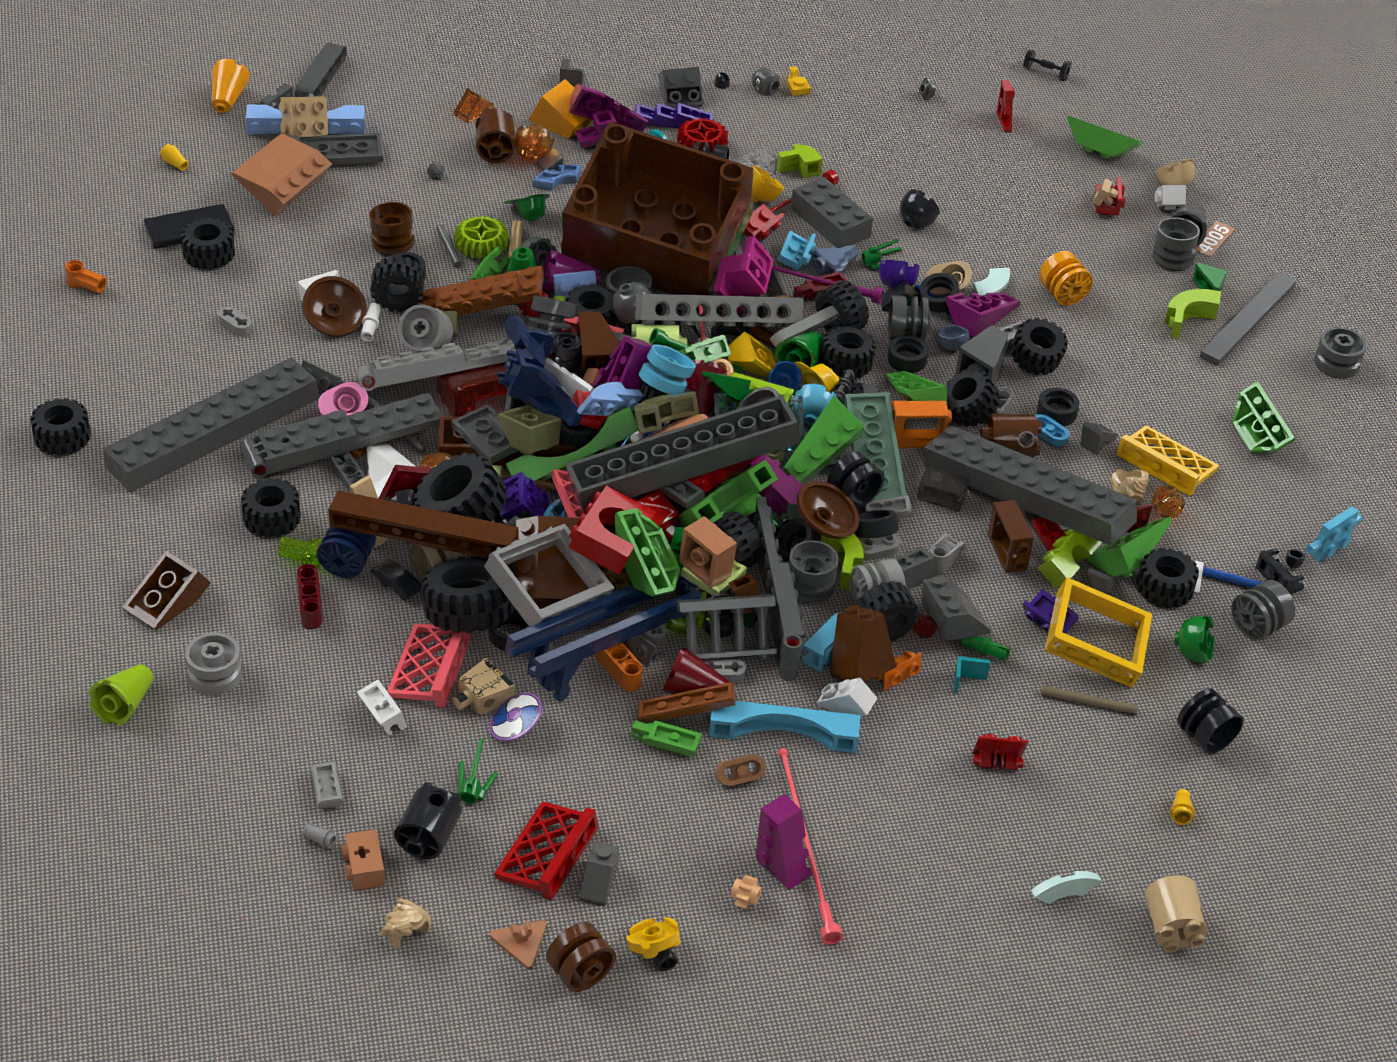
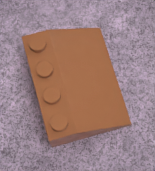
[231,133,332,217]

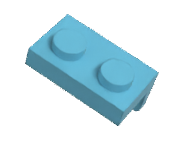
[777,231,816,271]

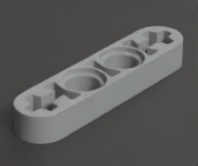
[770,305,840,348]

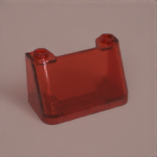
[437,362,508,417]

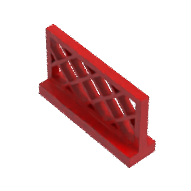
[494,801,598,901]

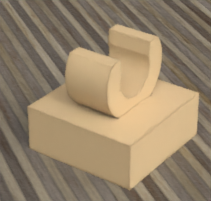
[1093,178,1118,206]

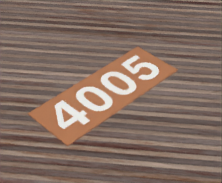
[1196,221,1235,256]

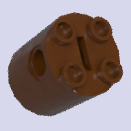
[476,107,515,163]
[980,414,1042,458]

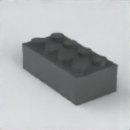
[791,177,873,248]

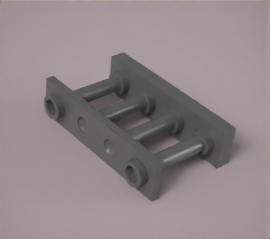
[676,594,778,659]

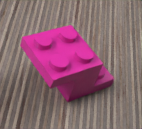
[713,236,774,314]

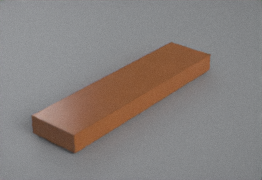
[638,682,736,724]

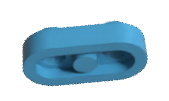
[1035,414,1069,447]

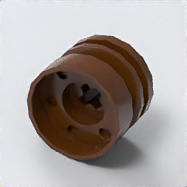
[369,202,415,255]

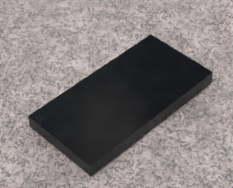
[144,204,234,249]

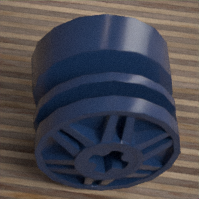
[316,526,377,578]

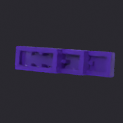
[634,103,713,128]

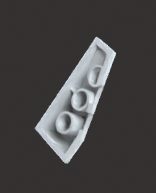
[366,443,416,498]

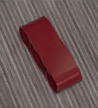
[297,564,323,629]

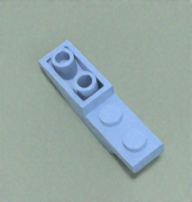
[577,382,644,416]

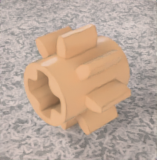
[730,875,762,909]

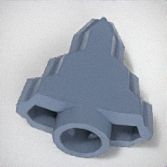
[811,245,859,274]

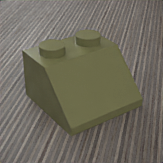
[497,404,562,455]

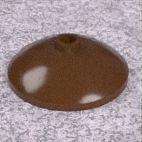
[302,276,366,337]
[797,481,859,539]

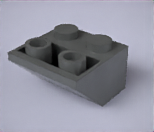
[658,67,704,108]

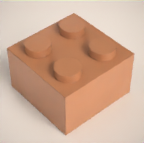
[678,516,737,588]

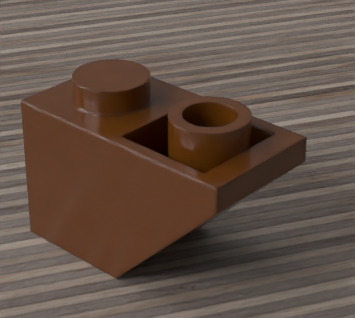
[728,573,761,615]

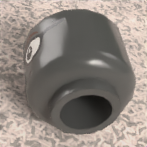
[752,67,780,95]

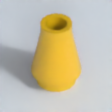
[160,144,189,171]
[1170,789,1195,825]

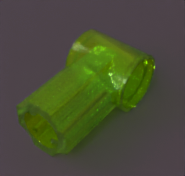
[278,537,322,568]

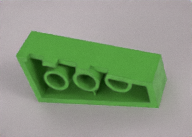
[783,396,865,486]

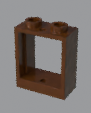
[988,499,1034,573]

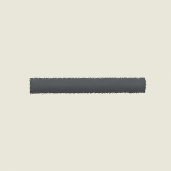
[436,225,462,268]

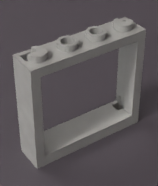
[484,524,614,627]

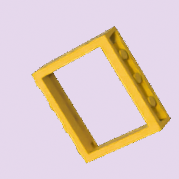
[1045,577,1152,688]

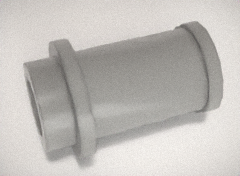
[302,822,337,849]

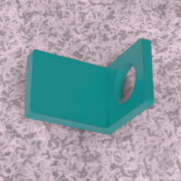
[954,656,990,693]

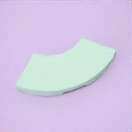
[973,268,1010,296]
[1031,871,1102,904]

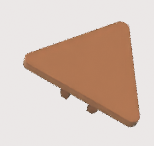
[490,920,547,969]

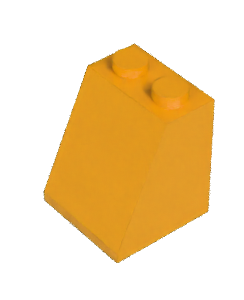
[529,79,593,139]

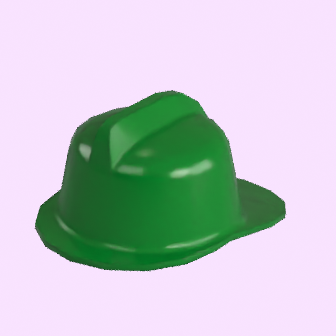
[504,193,550,220]

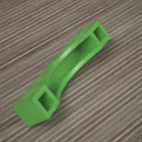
[505,407,638,481]

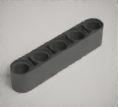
[295,42,347,97]

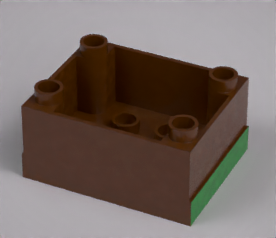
[561,122,754,296]

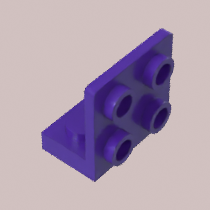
[500,471,549,520]

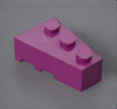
[589,336,652,390]
[755,794,812,890]

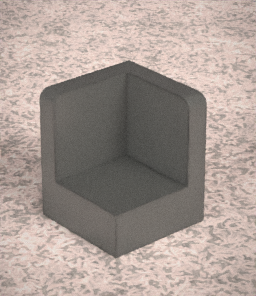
[560,58,584,86]

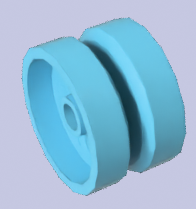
[639,345,696,395]

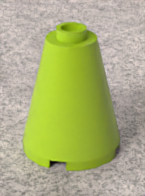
[88,664,154,726]

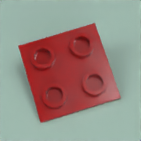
[972,734,1029,770]

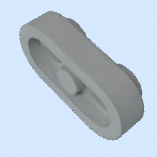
[859,534,900,560]

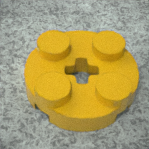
[626,917,681,959]

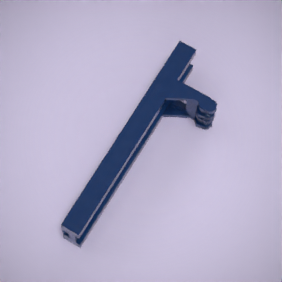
[505,576,702,701]

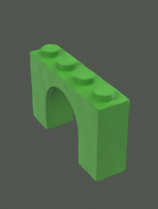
[678,460,778,528]

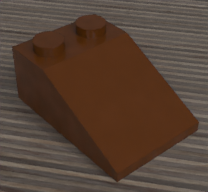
[122,550,211,630]

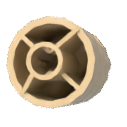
[1145,875,1207,953]

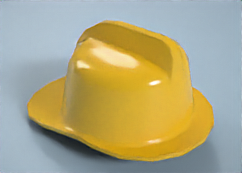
[794,362,839,392]

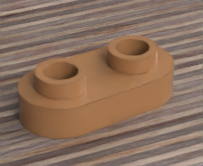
[715,754,766,786]

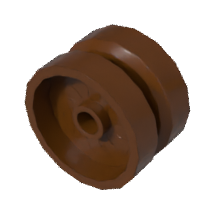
[546,922,616,992]

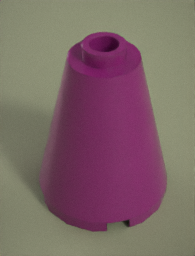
[543,250,601,292]

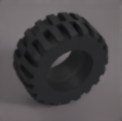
[414,453,506,522]
[422,556,515,633]

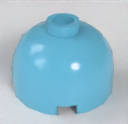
[794,384,838,425]

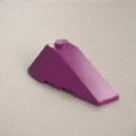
[569,83,648,132]
[945,293,1021,338]

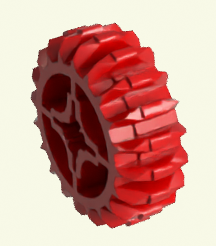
[677,117,728,152]

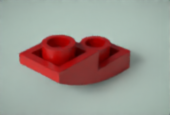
[1031,517,1066,551]

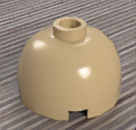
[1155,159,1195,190]

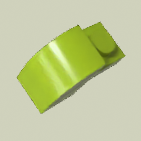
[776,144,823,178]

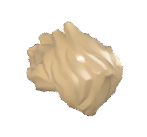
[1110,469,1149,502]
[379,898,432,949]

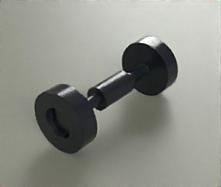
[1023,49,1072,80]

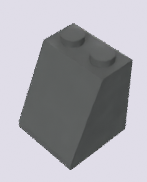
[955,325,1008,385]

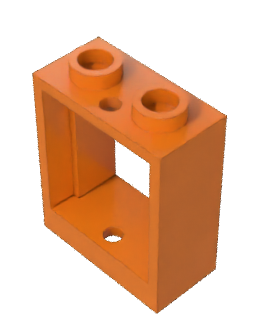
[892,401,952,448]

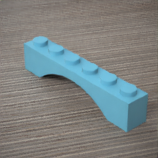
[709,701,860,753]

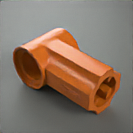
[65,260,107,294]

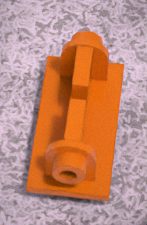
[875,651,922,691]

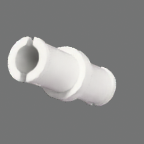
[360,303,381,342]

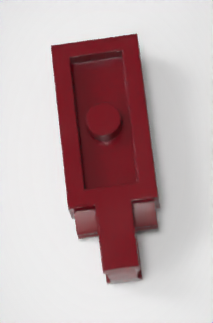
[793,271,848,300]

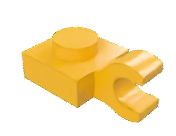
[787,66,811,96]

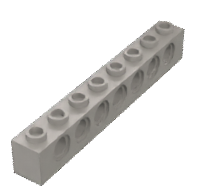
[635,294,803,327]

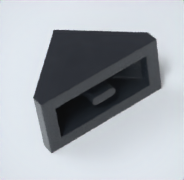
[881,280,921,311]

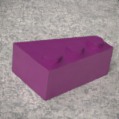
[742,454,803,521]

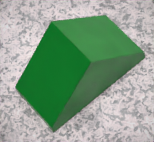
[1192,263,1227,292]

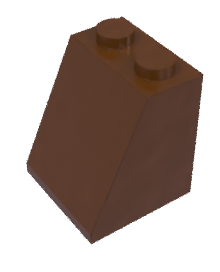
[575,311,620,379]
[830,605,897,682]

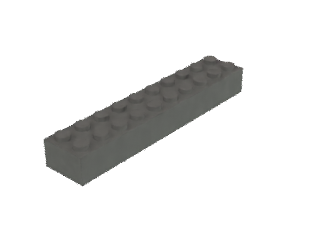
[103,357,318,493]
[566,395,801,513]
[924,425,1137,545]

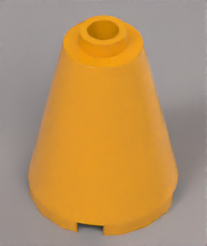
[212,59,250,113]

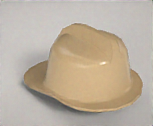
[925,260,972,294]

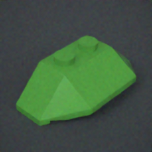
[1067,116,1143,159]
[1232,381,1296,453]
[615,508,681,597]

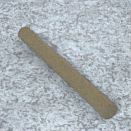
[1041,686,1138,715]

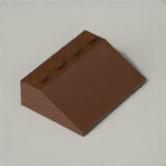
[515,516,589,609]

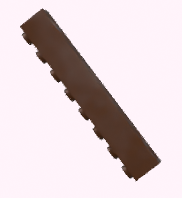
[328,491,519,559]

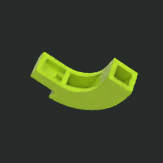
[1164,289,1221,339]
[821,533,864,590]

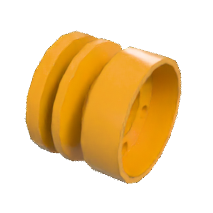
[1038,251,1093,306]

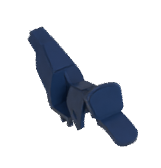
[496,315,583,427]

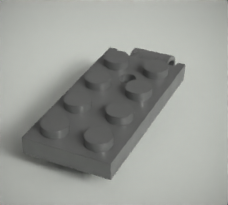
[288,133,383,166]

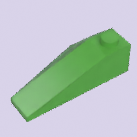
[886,371,947,403]
[1086,516,1172,578]

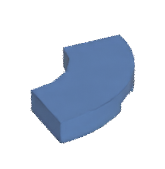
[533,164,582,190]

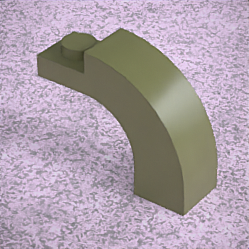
[634,391,699,434]

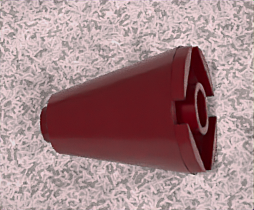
[685,360,727,417]
[662,647,730,694]

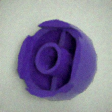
[879,260,920,289]

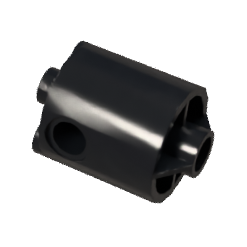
[394,782,462,859]

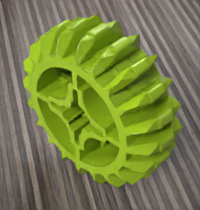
[454,215,509,260]

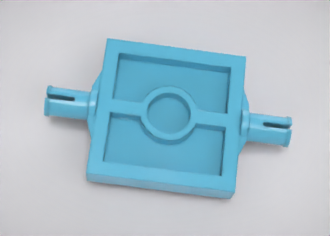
[1306,506,1363,562]

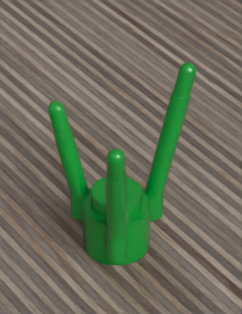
[861,239,902,270]
[456,738,498,804]

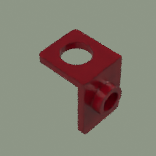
[1127,504,1152,533]

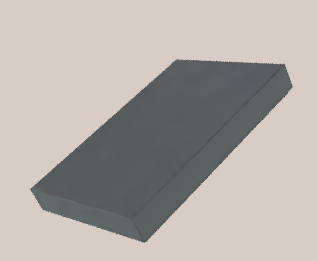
[451,404,520,464]

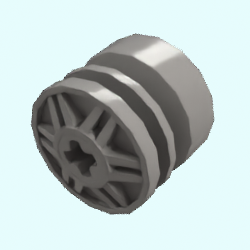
[851,558,906,604]

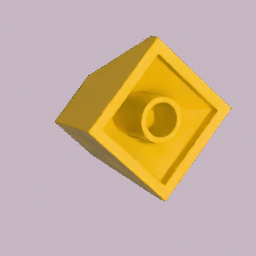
[728,332,777,377]

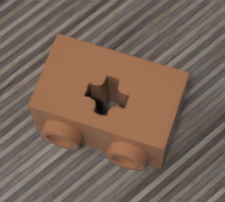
[341,829,385,891]

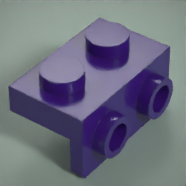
[1022,589,1079,634]

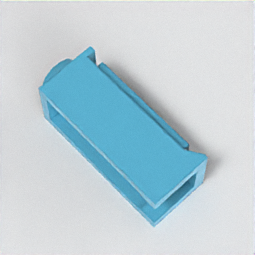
[802,613,838,672]

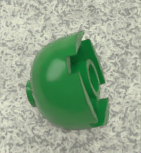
[1174,616,1215,663]

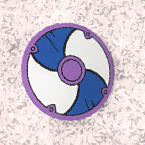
[489,693,542,741]

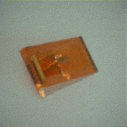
[454,88,494,123]

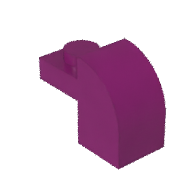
[576,109,616,148]

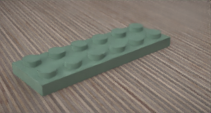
[845,392,906,501]

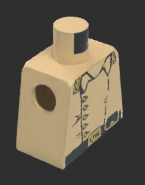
[453,658,515,714]

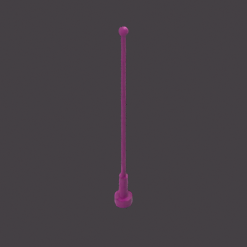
[731,255,885,305]

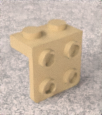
[279,96,328,137]

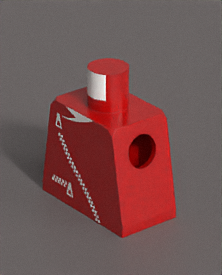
[637,489,679,542]

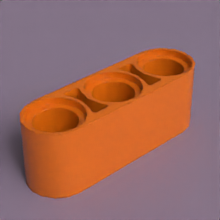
[594,643,642,692]

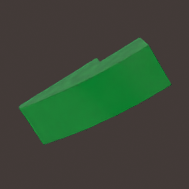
[702,371,754,403]

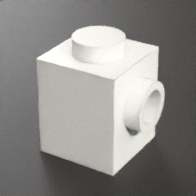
[1155,185,1186,211]

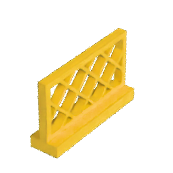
[1116,425,1219,496]

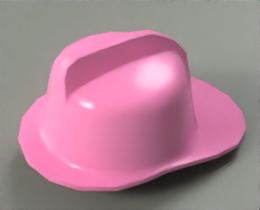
[318,382,368,416]

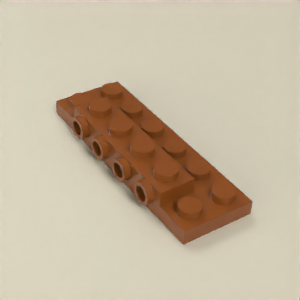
[421,266,544,316]

